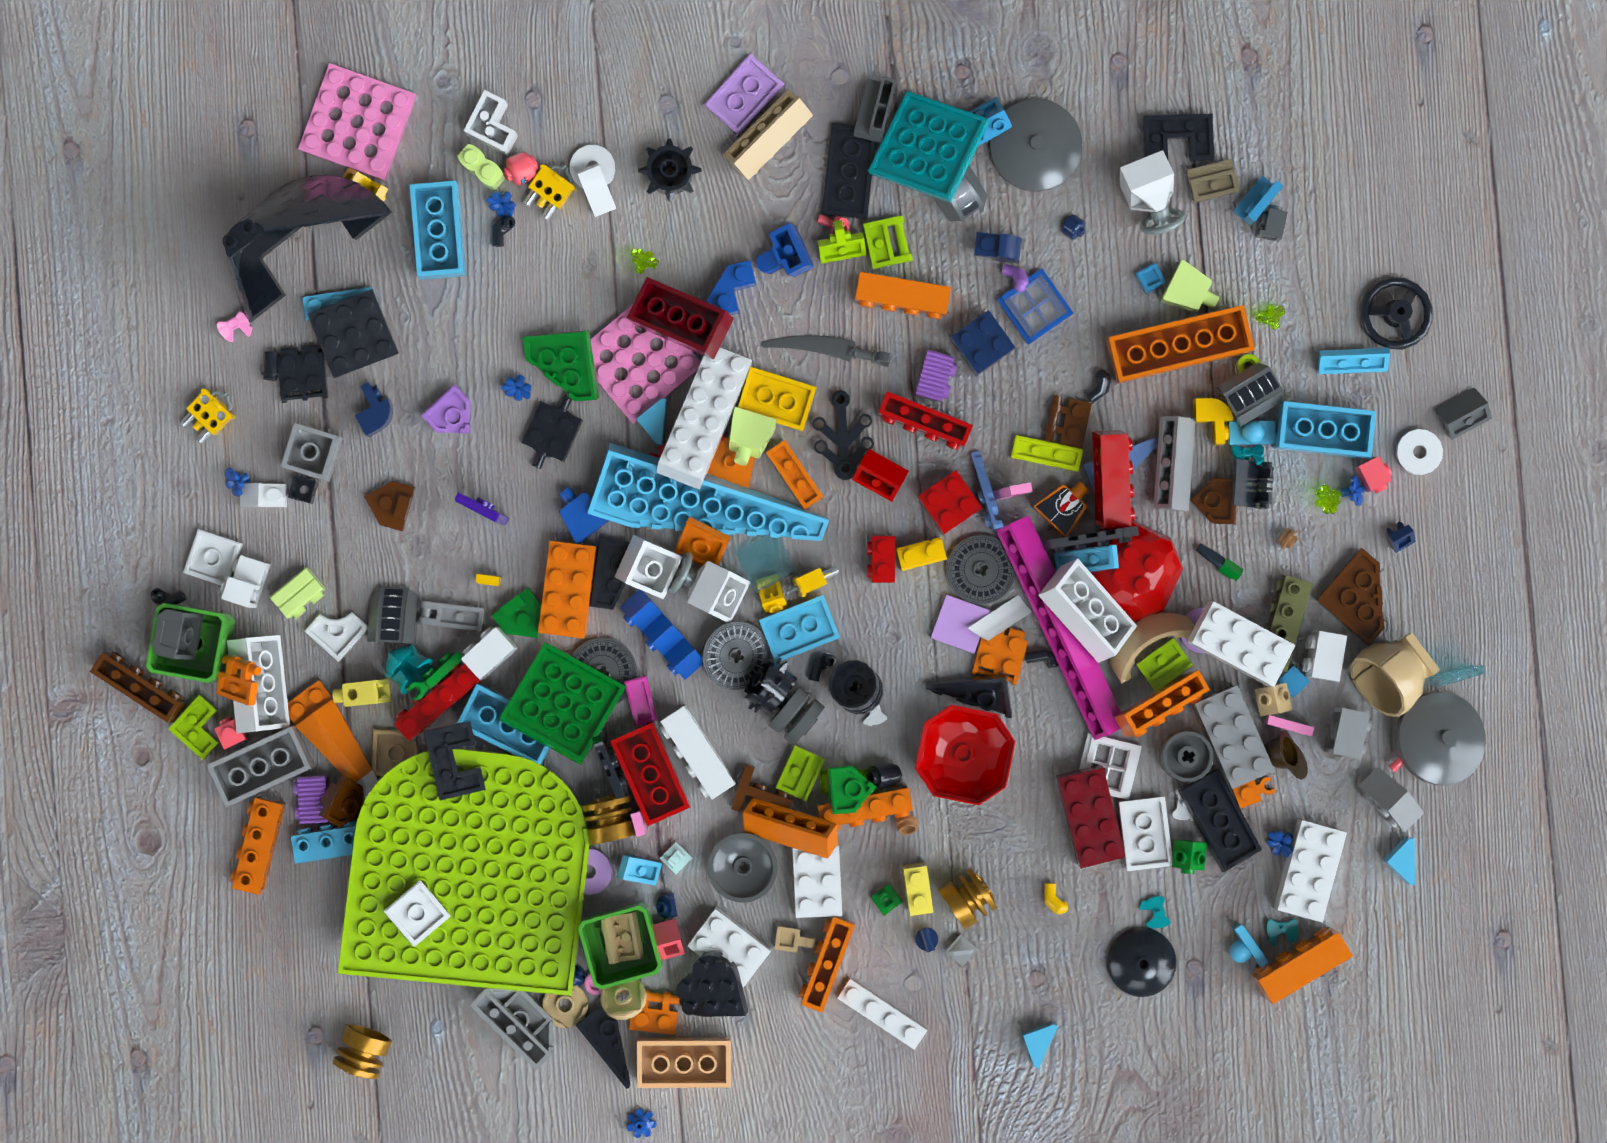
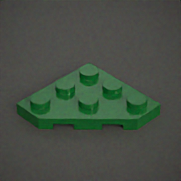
[522,330,599,402]

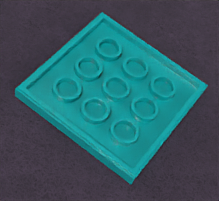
[868,91,990,203]

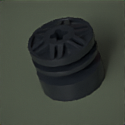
[829,660,883,715]

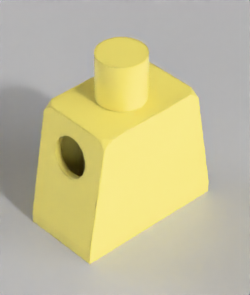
[333,679,392,707]

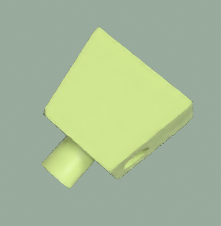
[1160,260,1220,312]
[729,407,777,465]

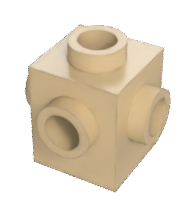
[1255,682,1292,716]

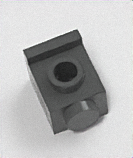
[1256,205,1288,242]

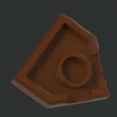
[1190,478,1238,525]
[364,481,416,531]
[319,775,364,827]

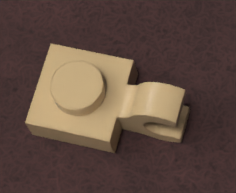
[774,926,816,953]

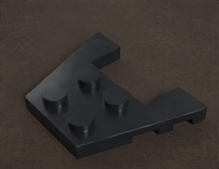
[592,729,627,799]

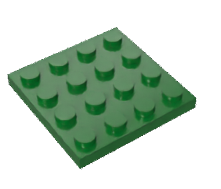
[499,642,626,765]

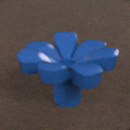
[486,191,516,217]
[501,375,531,401]
[225,468,250,497]
[1340,476,1365,506]
[1266,830,1293,858]
[626,1108,657,1138]

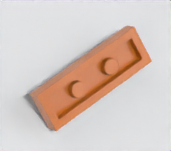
[766,440,824,510]

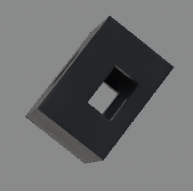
[288,475,319,504]

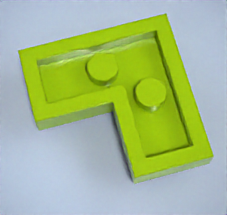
[169,695,220,760]

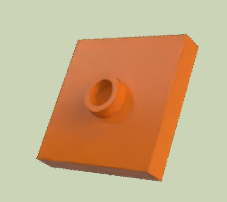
[707,437,755,488]
[674,517,731,566]

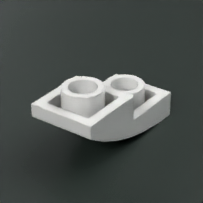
[577,163,616,217]

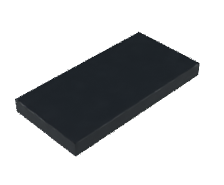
[821,123,876,220]
[1178,768,1262,872]

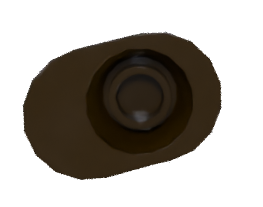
[1264,730,1308,780]

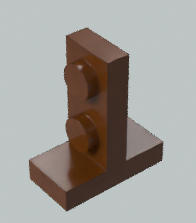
[731,764,793,812]

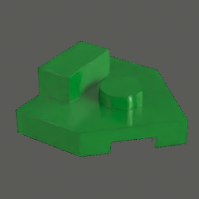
[491,588,542,638]
[827,766,876,815]

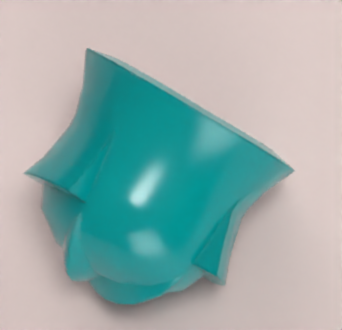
[384,644,433,695]

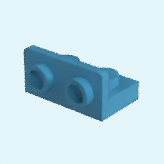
[969,97,1012,146]
[1234,176,1283,226]

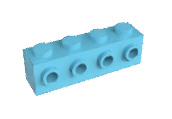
[291,821,356,864]

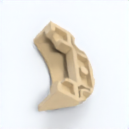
[1109,613,1195,685]

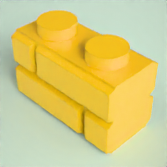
[896,537,947,572]

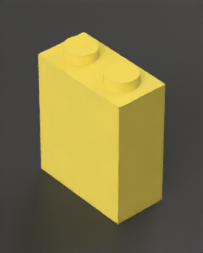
[902,862,933,916]

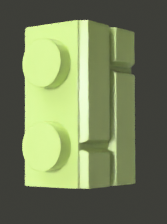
[270,567,326,619]

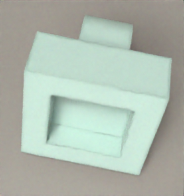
[660,842,693,874]

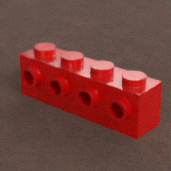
[878,391,973,450]
[394,664,481,742]

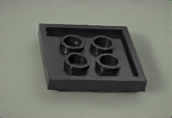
[307,288,399,378]

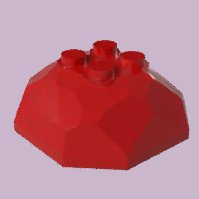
[1090,521,1183,622]
[915,704,1016,806]

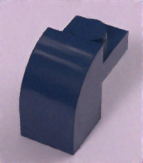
[974,232,1022,264]
[355,382,393,437]

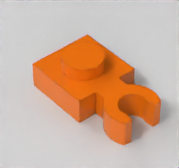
[1232,777,1276,809]

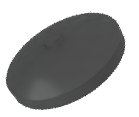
[990,99,1082,192]
[1396,692,1486,785]

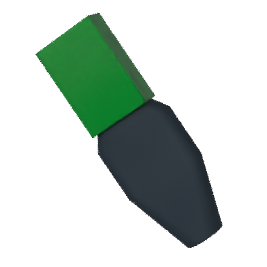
[1196,543,1244,581]

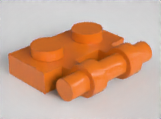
[216,655,261,706]
[629,989,679,1035]

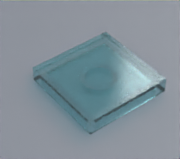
[735,535,797,593]
[1429,664,1486,687]

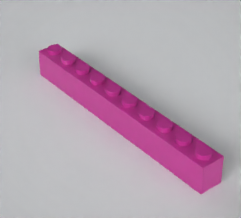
[996,515,1121,740]

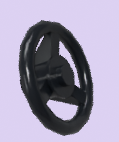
[1360,277,1433,350]

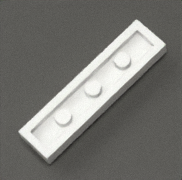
[837,978,927,1050]

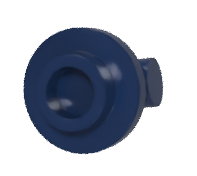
[656,893,678,919]
[915,927,938,952]

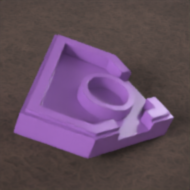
[421,384,470,434]

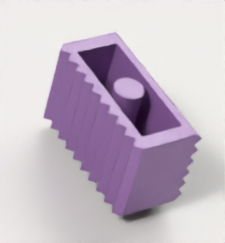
[915,350,957,403]
[294,775,329,824]

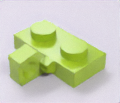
[817,220,866,264]

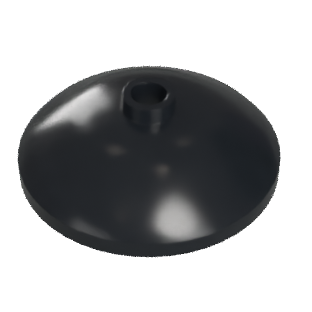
[1107,927,1177,997]

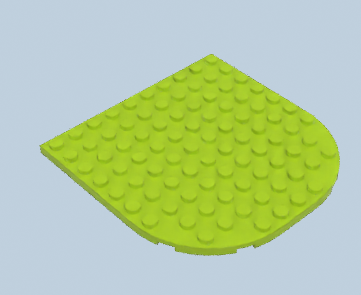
[338,749,589,996]

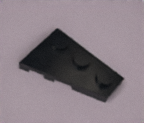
[590,538,630,610]

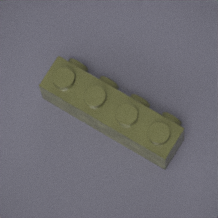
[1263,575,1313,672]

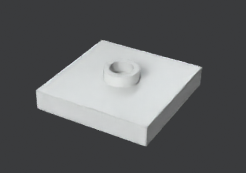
[183,529,243,585]
[383,880,450,947]

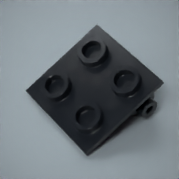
[1232,459,1274,510]

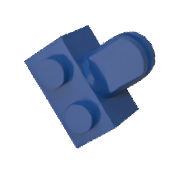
[756,223,815,277]

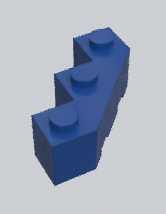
[706,260,756,316]
[620,589,703,680]

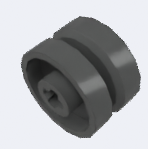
[768,686,825,746]
[1159,730,1213,782]

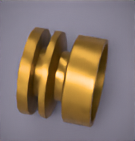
[582,795,636,845]
[938,868,998,930]
[332,1024,392,1079]

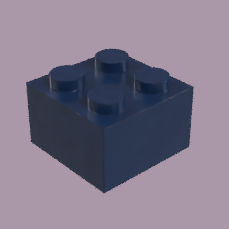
[950,310,1016,377]

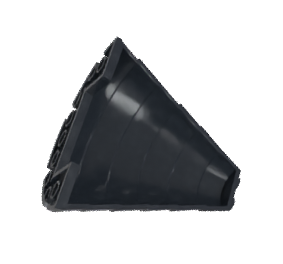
[222,175,392,322]

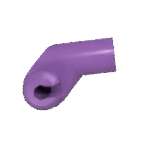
[1002,264,1029,292]

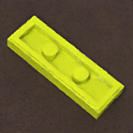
[1011,435,1083,472]

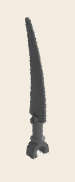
[762,336,891,367]

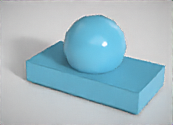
[1228,421,1276,445]
[1229,923,1268,967]

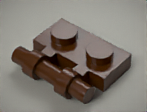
[1044,395,1092,449]

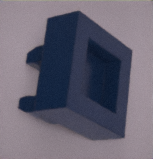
[1387,521,1416,553]

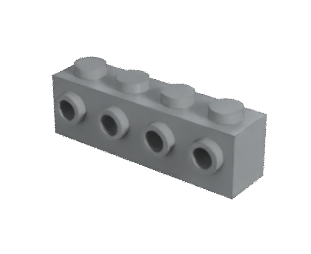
[1153,416,1195,511]

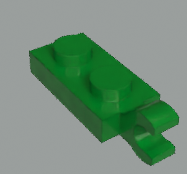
[405,651,462,701]

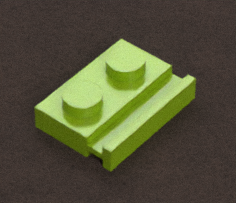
[1135,638,1193,692]
[776,745,825,801]

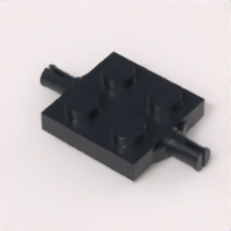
[522,394,583,469]

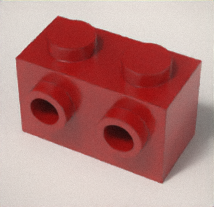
[852,449,909,502]
[867,536,895,583]

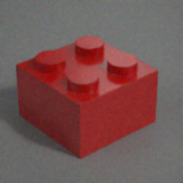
[917,470,982,535]

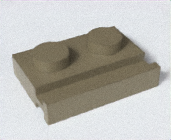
[1186,159,1240,203]

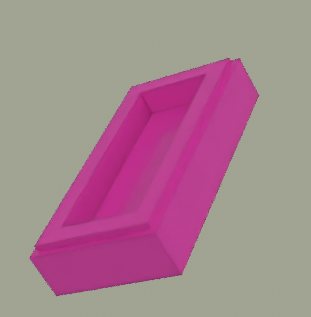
[623,675,657,726]

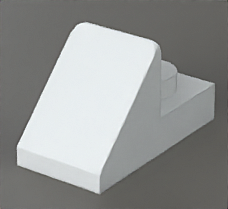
[240,483,287,507]

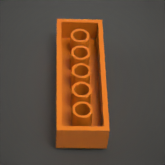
[1106,305,1255,385]

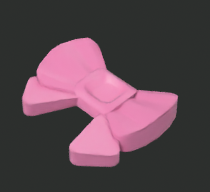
[217,310,253,342]

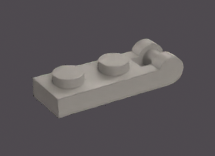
[418,601,485,632]

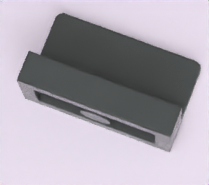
[1435,388,1492,440]

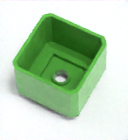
[146,603,236,683]
[578,901,663,990]

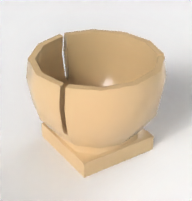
[1350,633,1440,717]

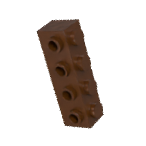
[90,651,186,723]

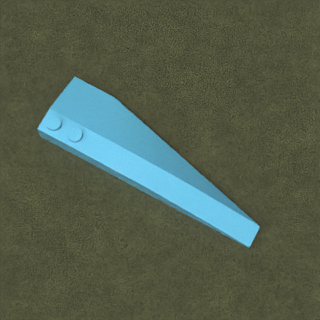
[587,442,829,541]

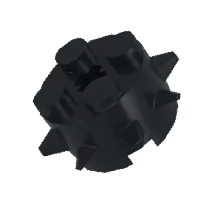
[638,138,702,202]
[744,658,797,713]

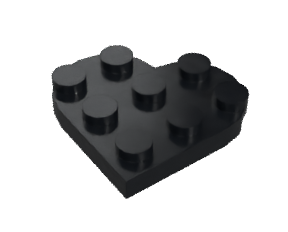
[676,951,749,1017]

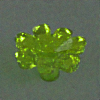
[631,249,659,274]
[1255,304,1285,330]
[1315,485,1341,514]

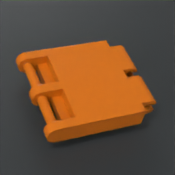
[972,628,1028,685]

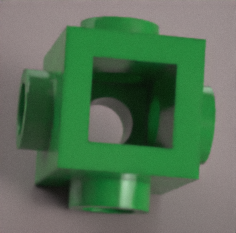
[1172,839,1207,874]

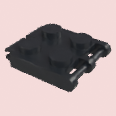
[278,345,329,403]

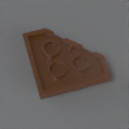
[1316,548,1385,646]

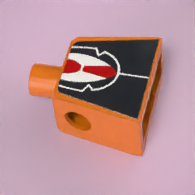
[1032,481,1089,537]

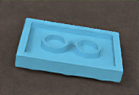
[759,595,840,663]

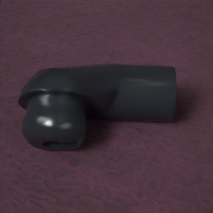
[492,216,516,247]
[1086,369,1111,404]
[150,588,187,605]
[1025,650,1059,668]
[808,653,836,682]

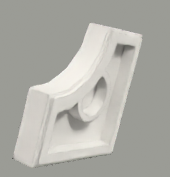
[304,612,368,662]

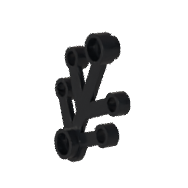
[812,390,874,480]

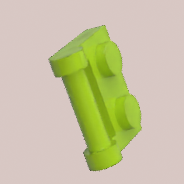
[863,216,913,270]

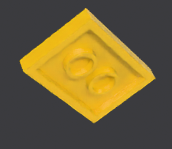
[738,367,817,432]

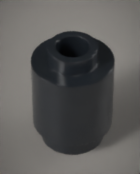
[866,763,902,789]

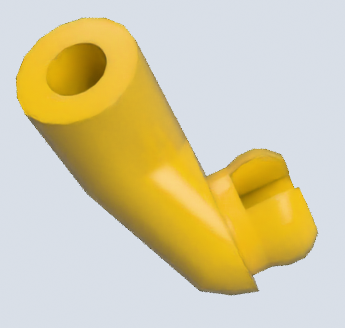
[1044,883,1068,915]

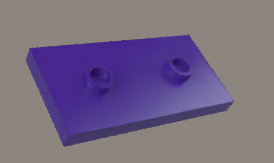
[454,492,509,526]

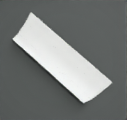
[968,595,1032,641]

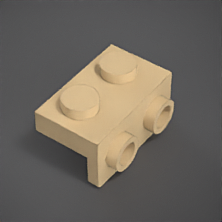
[601,912,644,964]

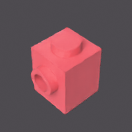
[1355,456,1392,494]
[215,716,250,750]
[653,919,685,960]

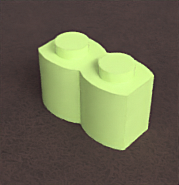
[458,144,506,191]

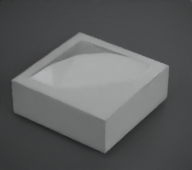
[945,933,978,967]

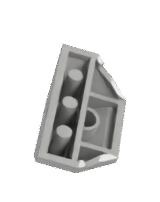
[469,988,553,1070]

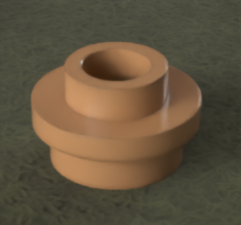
[1277,528,1298,550]
[895,815,919,835]

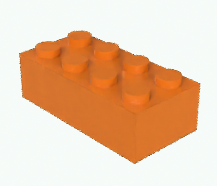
[538,541,598,639]
[1251,927,1353,1004]

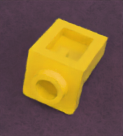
[756,574,788,614]

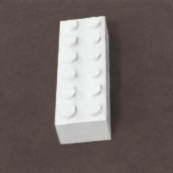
[656,348,752,490]

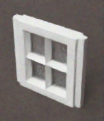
[1079,733,1142,800]

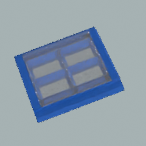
[997,268,1074,345]

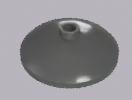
[708,833,778,903]

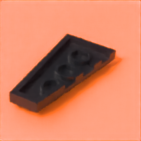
[1043,526,1139,553]

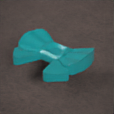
[1232,444,1264,465]
[1139,896,1171,929]
[1266,918,1298,946]

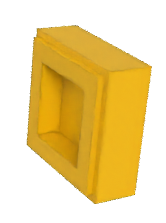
[475,574,502,586]

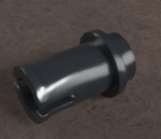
[261,351,280,381]

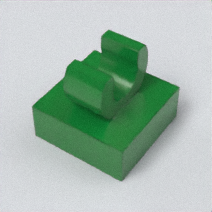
[870,883,903,916]

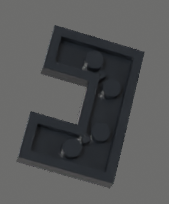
[1143,113,1214,162]
[424,721,486,801]

